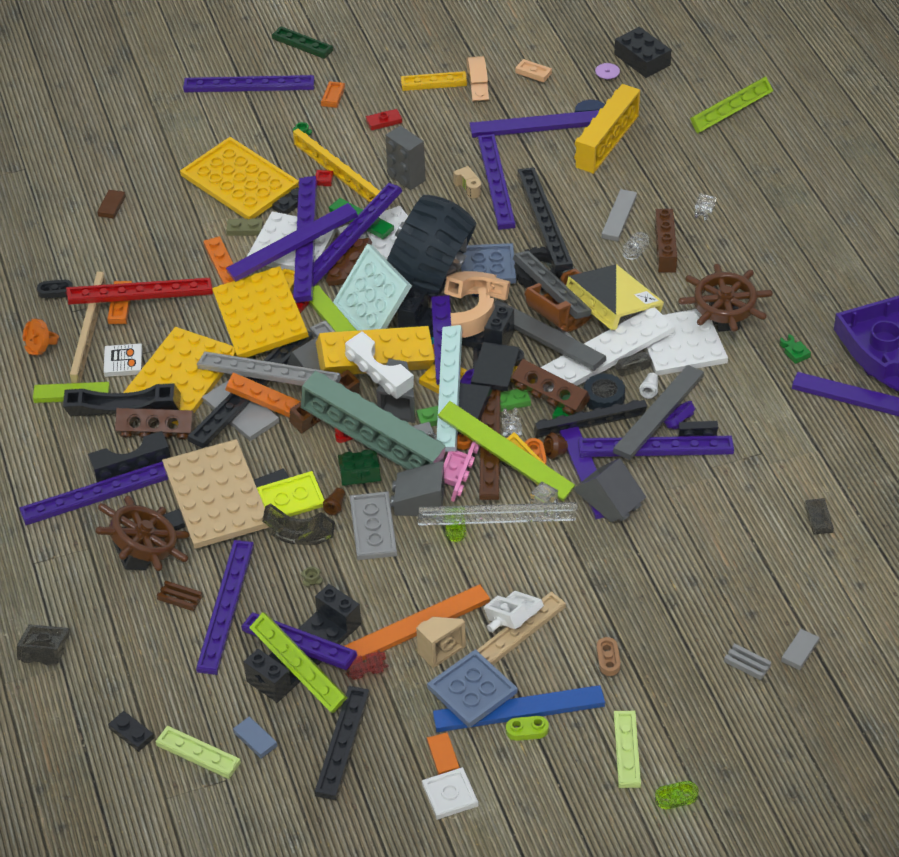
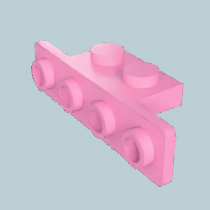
[444,441,480,502]

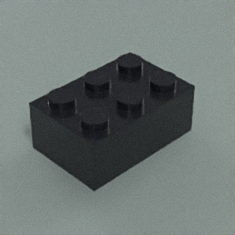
[614,26,672,78]

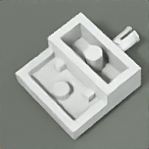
[483,591,544,633]

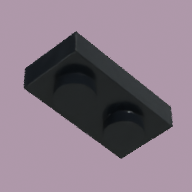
[272,187,299,214]
[677,421,718,437]
[108,711,154,752]

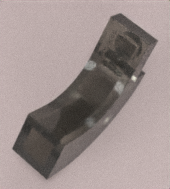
[262,503,335,545]

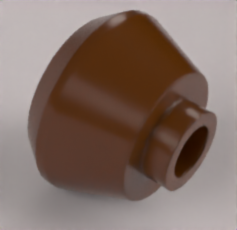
[543,433,568,459]

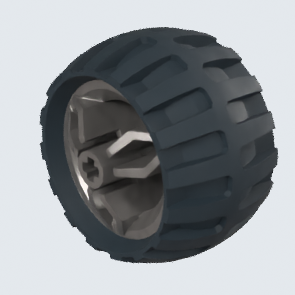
[387,195,477,297]

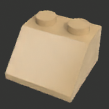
[416,617,466,668]

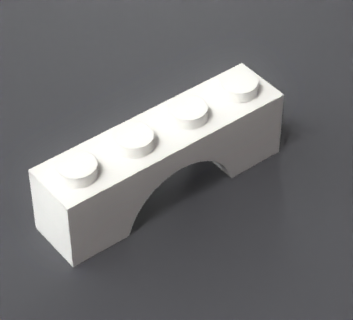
[345,331,414,399]

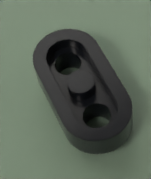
[37,279,73,299]

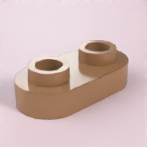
[596,637,621,676]

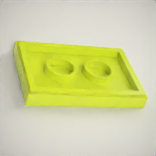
[257,471,324,523]

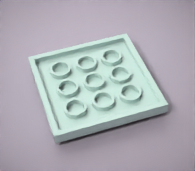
[333,244,412,331]

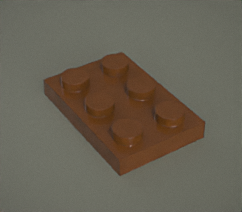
[326,238,372,286]

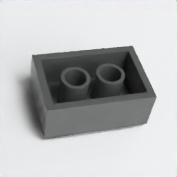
[385,125,426,190]

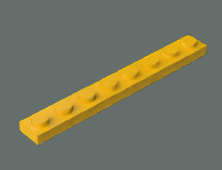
[293,129,381,203]

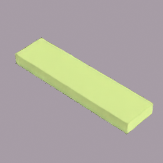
[614,711,641,788]
[155,726,241,779]

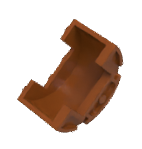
[524,268,591,331]

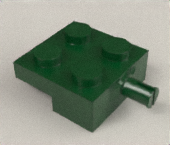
[338,450,381,486]

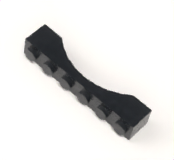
[63,383,181,416]

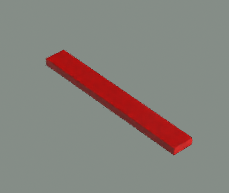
[66,278,213,305]

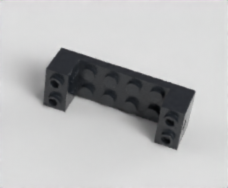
[397,287,514,349]
[243,584,361,703]

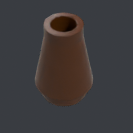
[323,488,345,515]

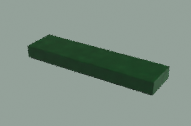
[272,26,333,59]

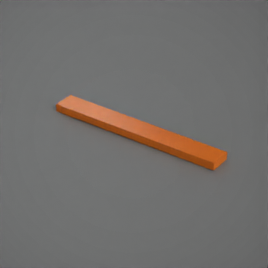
[344,584,490,666]

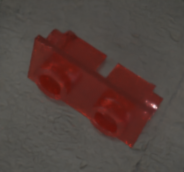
[345,650,389,679]

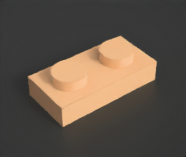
[515,59,552,82]

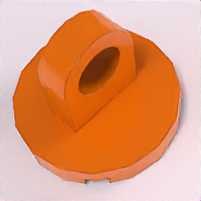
[22,319,59,356]

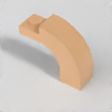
[466,56,489,102]
[444,271,510,300]
[451,288,495,338]

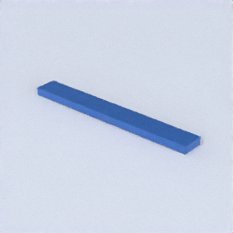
[433,685,605,733]

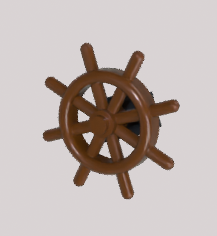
[678,263,773,332]
[95,495,189,571]

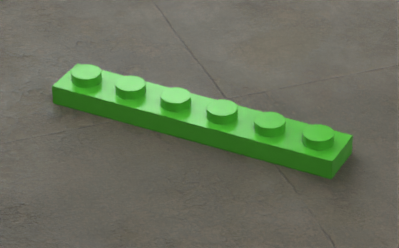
[416,389,531,427]

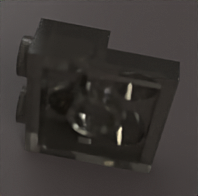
[16,624,69,665]

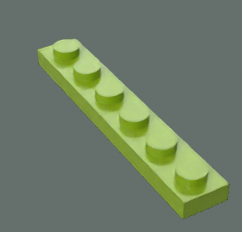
[690,76,773,133]
[249,612,348,713]

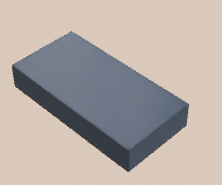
[233,716,277,758]

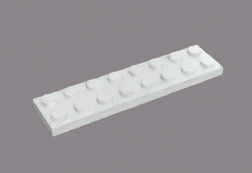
[536,307,675,392]

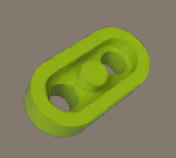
[506,716,549,741]

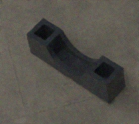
[88,431,171,482]

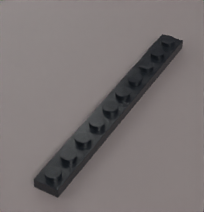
[518,167,573,271]
[188,331,313,448]

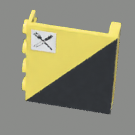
[566,264,664,330]

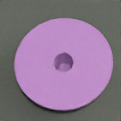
[595,63,620,79]

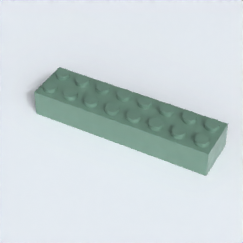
[301,371,446,470]

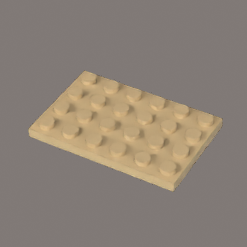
[162,439,271,549]

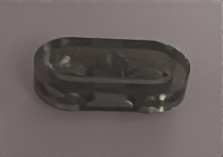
[615,352,652,376]

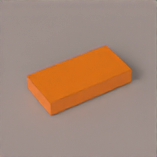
[321,81,345,108]
[427,732,459,775]

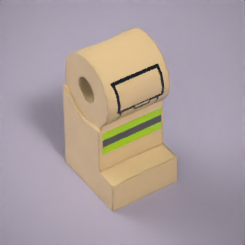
[453,166,481,198]

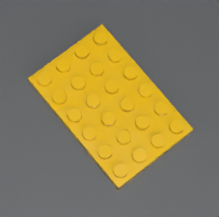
[180,137,299,219]
[212,266,309,358]
[123,327,237,425]

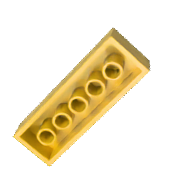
[574,84,640,174]
[316,326,435,374]

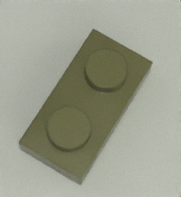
[226,218,263,236]

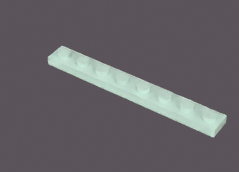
[437,325,462,452]

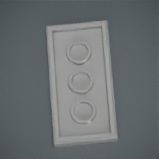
[202,380,279,441]
[350,491,397,560]

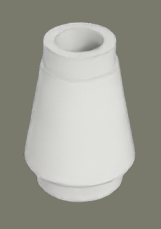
[639,373,658,399]

